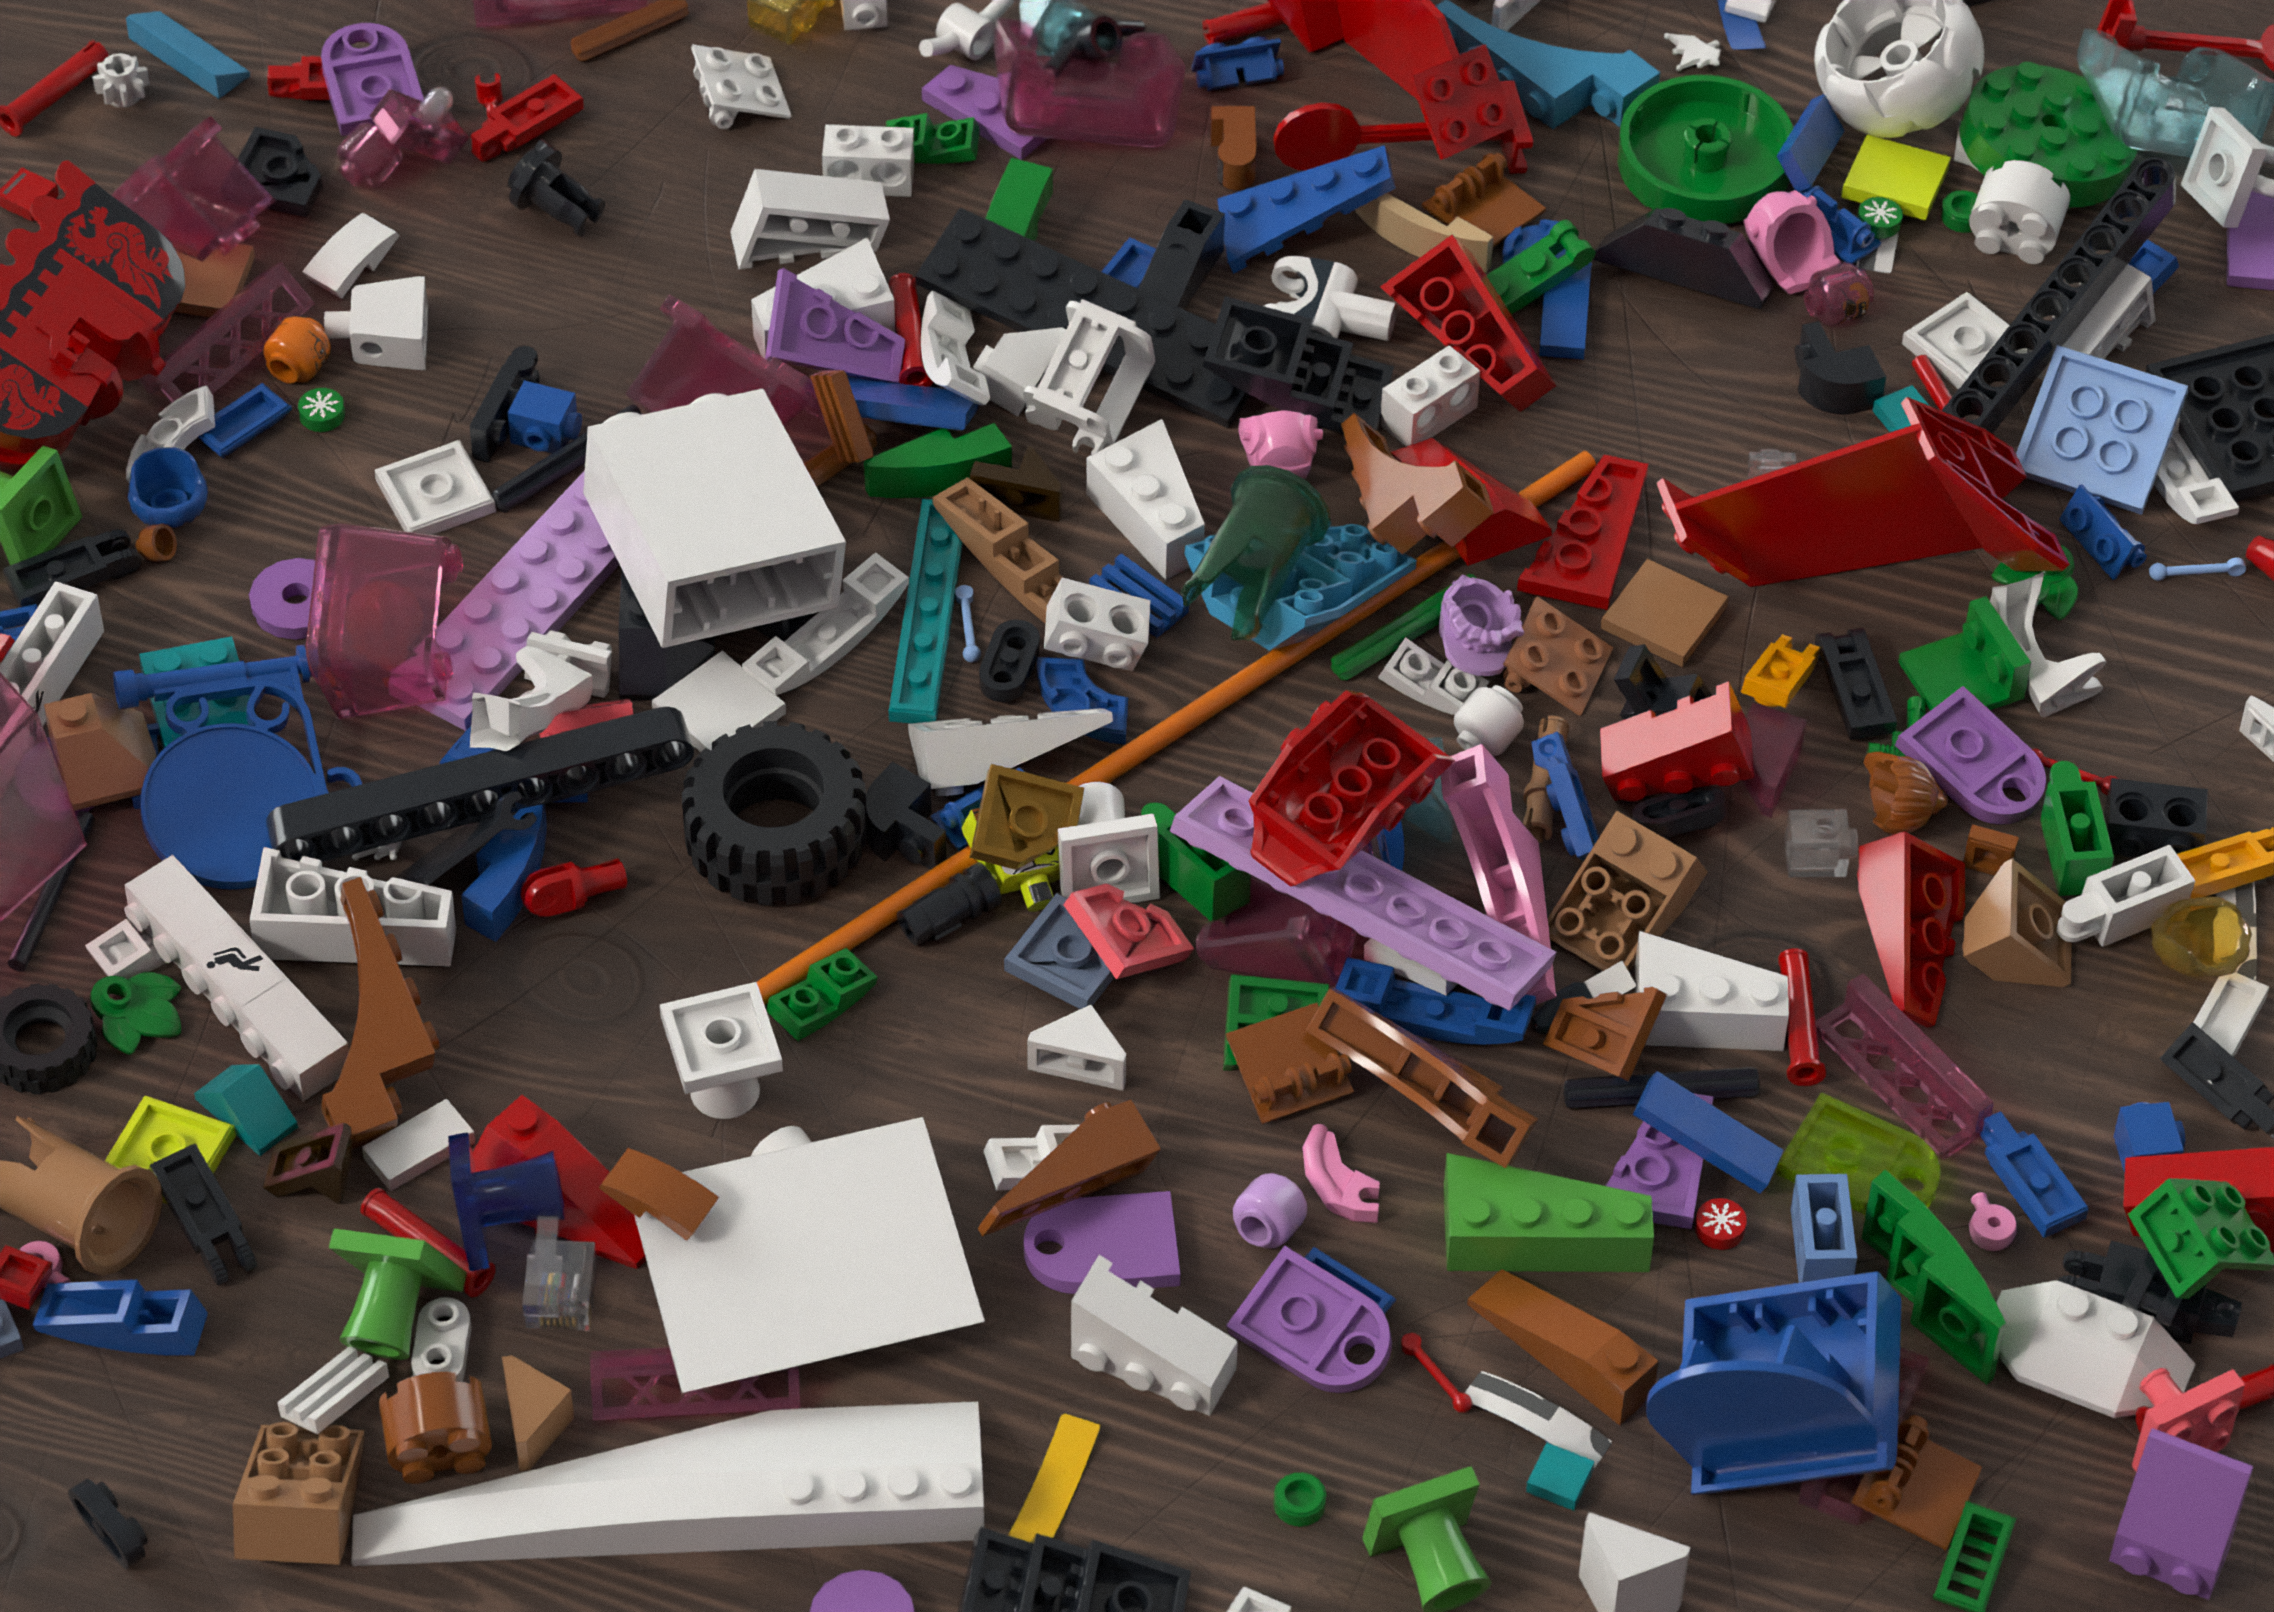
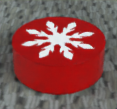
[1695,1198,1747,1250]

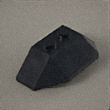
[1593,208,1774,309]
[619,570,715,701]

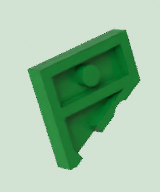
[1223,974,1329,1071]

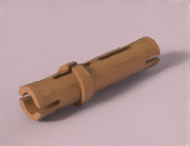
[1523,715,1569,843]

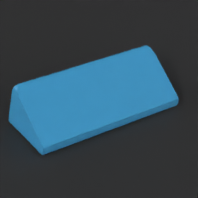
[126,11,250,99]

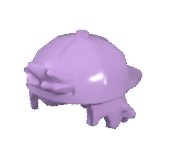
[1439,575,1525,676]

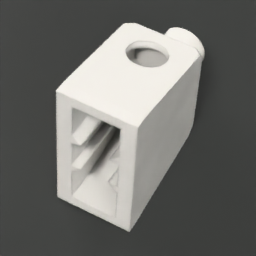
[324,276,428,370]

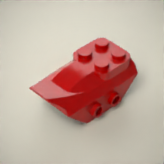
[1248,690,1456,887]

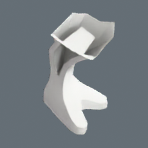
[1990,572,2106,717]
[470,646,593,751]

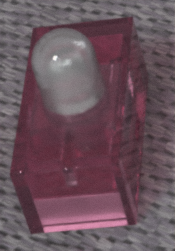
[369,87,470,164]

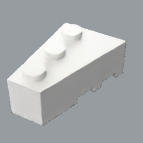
[730,169,890,270]
[1087,419,1205,580]
[1635,931,1789,1051]
[1071,1255,1238,1416]

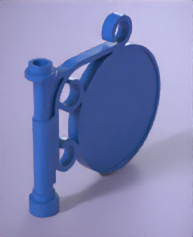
[113,645,362,890]

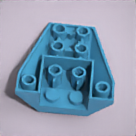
[1184,524,1417,651]

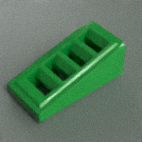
[1933,1501,2016,1612]

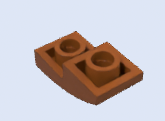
[599,1148,719,1241]

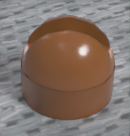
[136,524,177,562]

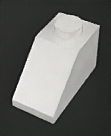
[973,327,1066,417]

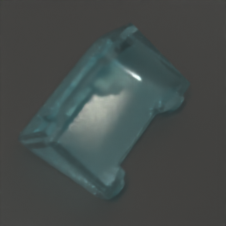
[2077,28,2274,157]

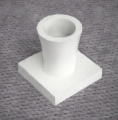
[1058,782,1160,903]
[660,982,783,1119]

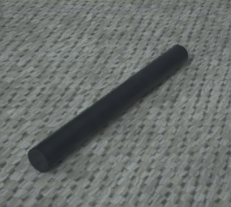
[8,811,95,972]

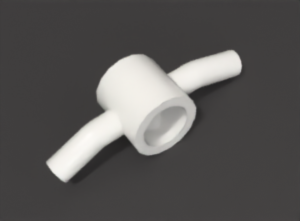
[919,0,1014,60]

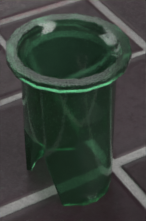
[1180,465,1331,641]

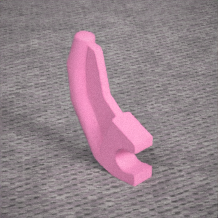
[1302,1124,1379,1223]

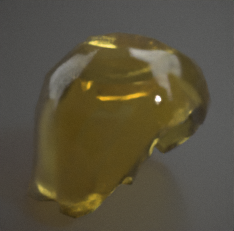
[2151,897,2252,977]

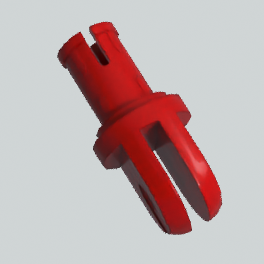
[520,858,627,917]

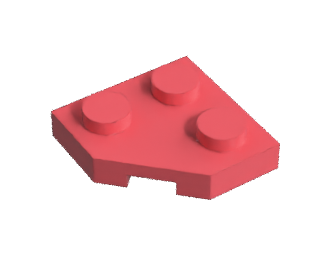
[1063,883,1194,979]

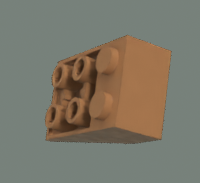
[1547,811,1708,972]
[233,1422,365,1565]

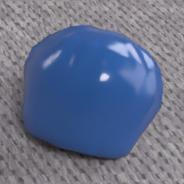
[127,447,208,528]

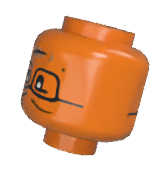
[263,316,331,384]

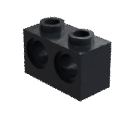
[2104,778,2208,857]

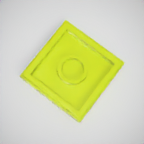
[1841,135,1951,220]
[105,1095,236,1204]

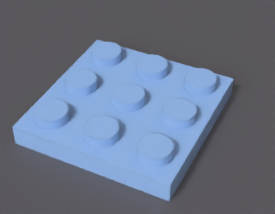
[2016,345,2188,515]

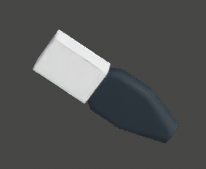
[1531,961,1636,1034]

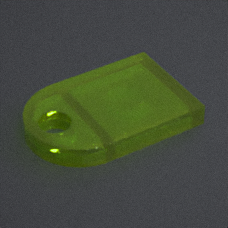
[1776,1092,1940,1215]

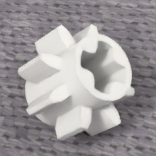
[93,53,149,108]

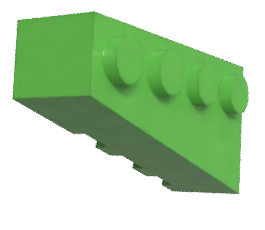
[1444,1153,1654,1272]

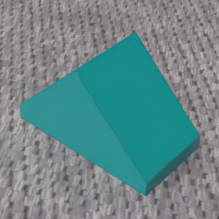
[194,1064,298,1156]

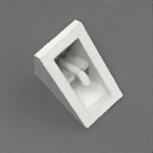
[1027,1005,1126,1091]

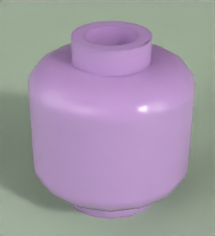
[1233,1173,1307,1249]

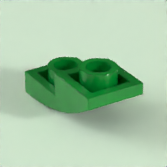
[886,113,980,164]
[766,948,878,1041]

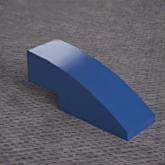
[461,804,547,942]
[33,1280,208,1355]

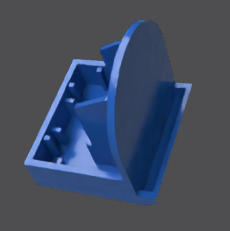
[1646,1271,1902,1495]

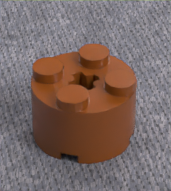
[379,1371,492,1484]

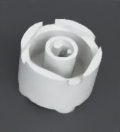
[1969,160,2070,264]

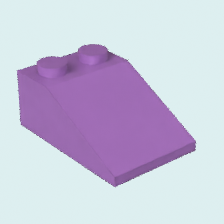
[2109,1428,2253,1600]

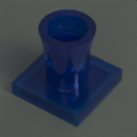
[448,1132,566,1272]

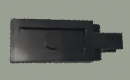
[2159,1022,2274,1140]

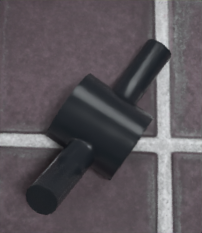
[1044,15,1145,78]

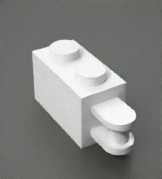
[2057,845,2195,947]

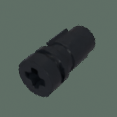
[897,862,1002,946]

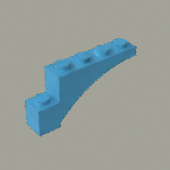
[1436,0,1660,129]

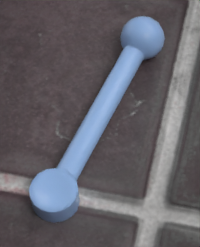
[2149,557,2246,581]
[955,585,981,663]

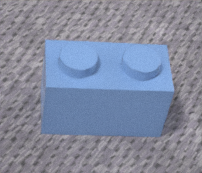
[1791,1174,1857,1283]

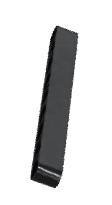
[1942,158,2176,434]
[266,706,694,862]

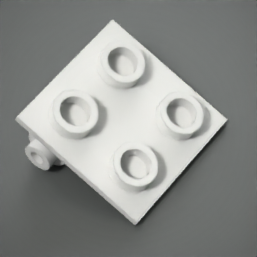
[691,45,791,129]

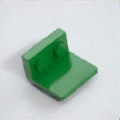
[1898,596,2031,711]
[2128,1178,2274,1299]

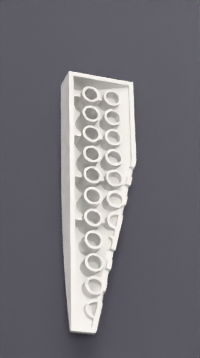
[352,1402,984,1566]

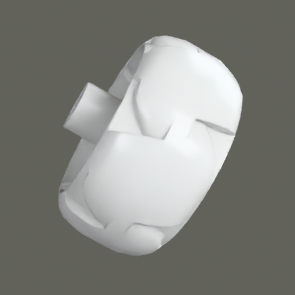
[1815,0,1984,138]

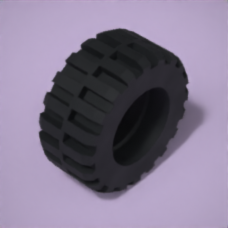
[682,721,867,906]

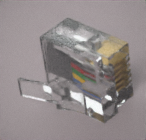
[522,1216,598,1331]

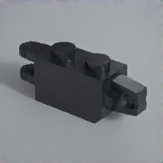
[2057,1240,2242,1344]

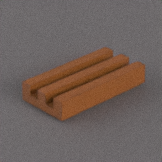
[810,370,873,462]

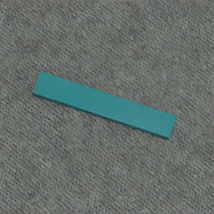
[889,499,964,724]

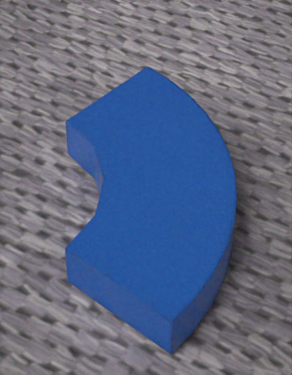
[1037,657,1128,745]

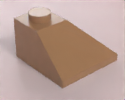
[44,693,157,811]
[1962,859,2072,987]

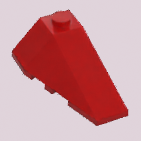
[1391,438,1552,566]
[1857,831,1965,1028]
[455,1095,646,1269]

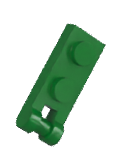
[1486,219,1595,315]

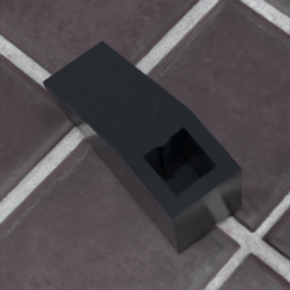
[1139,199,1225,310]

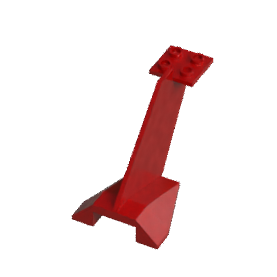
[1267,0,1517,160]
[1656,397,2070,587]

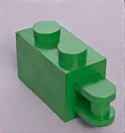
[2040,761,2114,896]
[1141,803,1251,923]

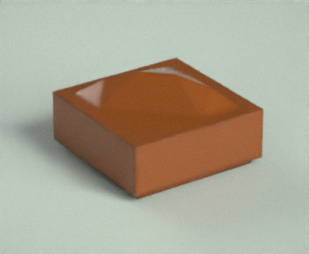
[1963,824,2019,876]

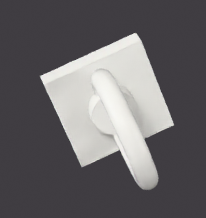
[2181,107,2274,228]

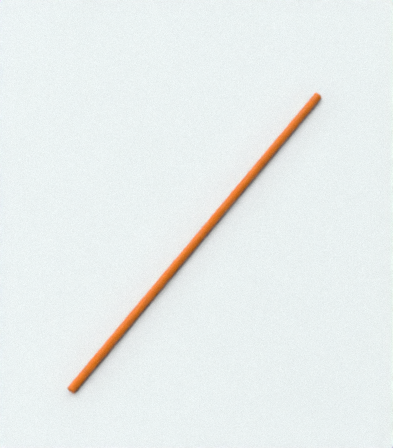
[757,451,1596,1006]

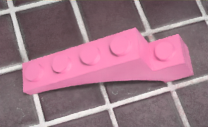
[1441,744,1556,1005]

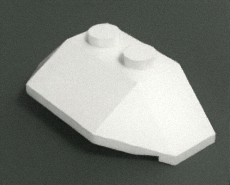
[1996,1280,2195,1418]

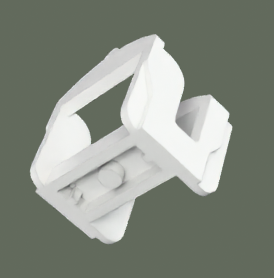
[1023,299,1155,455]

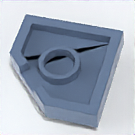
[1004,893,1113,1009]

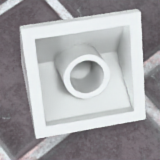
[1579,1512,1690,1612]

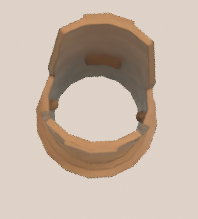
[0,1116,163,1276]

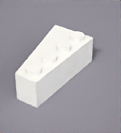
[250,847,456,967]

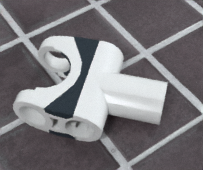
[1263,256,1397,341]

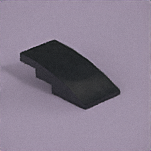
[1203,296,1395,434]
[958,1527,1191,1612]

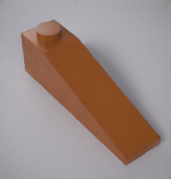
[978,1099,1161,1237]
[1467,1269,1659,1425]

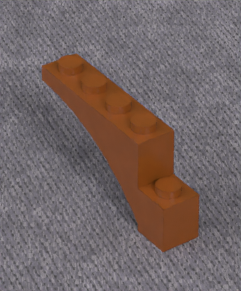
[1341,413,1494,555]
[321,877,440,1149]
[1306,987,1538,1168]

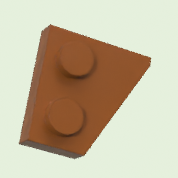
[1543,987,1667,1082]

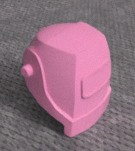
[1744,190,1841,294]
[1239,410,1323,487]

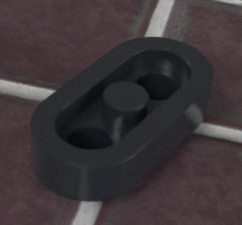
[979,619,1040,702]
[1633,786,1726,840]
[68,1478,148,1569]

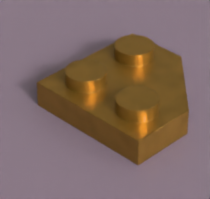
[969,764,1085,870]

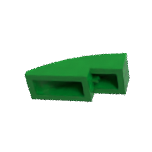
[985,157,1053,241]
[864,423,1012,498]

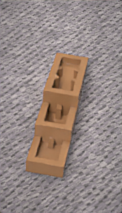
[933,477,1064,624]

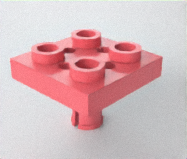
[2132,1368,2245,1472]

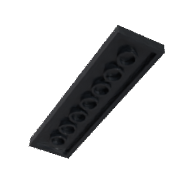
[915,207,1250,429]

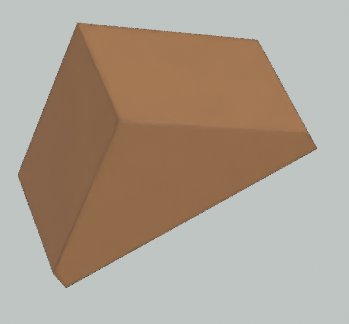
[502,1355,574,1471]

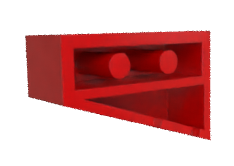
[1600,681,1754,801]

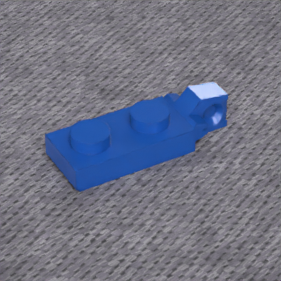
[1531,732,1599,862]
[1980,1111,2089,1238]

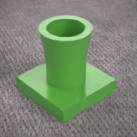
[0,446,83,565]
[329,1229,467,1360]
[1362,1466,1491,1612]

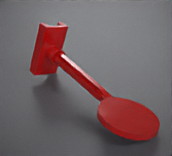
[2088,0,2274,83]
[1273,80,1533,174]

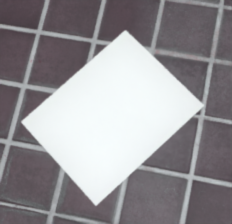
[635,1117,985,1393]

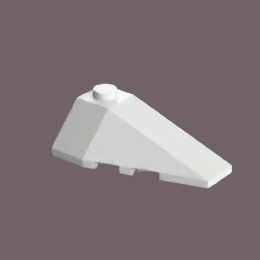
[908,708,1113,796]

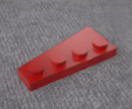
[1517,454,1649,610]

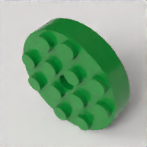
[1959,62,2139,208]
[1617,75,1793,224]

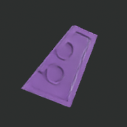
[922,65,1078,160]
[765,268,905,383]
[1606,1093,1713,1229]

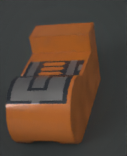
[1210,106,1256,190]

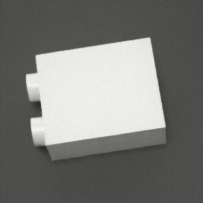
[583,389,846,648]

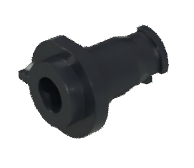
[507,139,605,237]

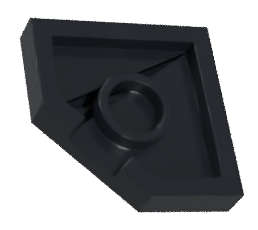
[222,126,323,217]

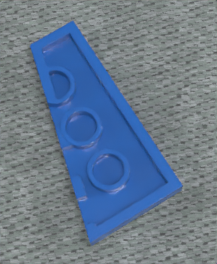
[1217,145,1396,274]

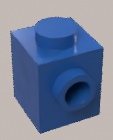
[508,381,582,453]
[2114,1102,2186,1174]

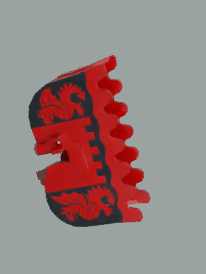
[0,160,185,477]

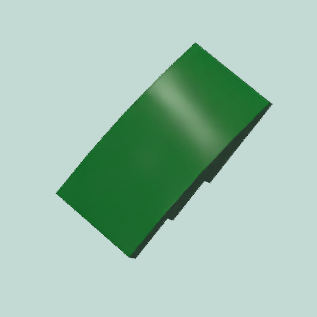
[1861,1169,2006,1385]

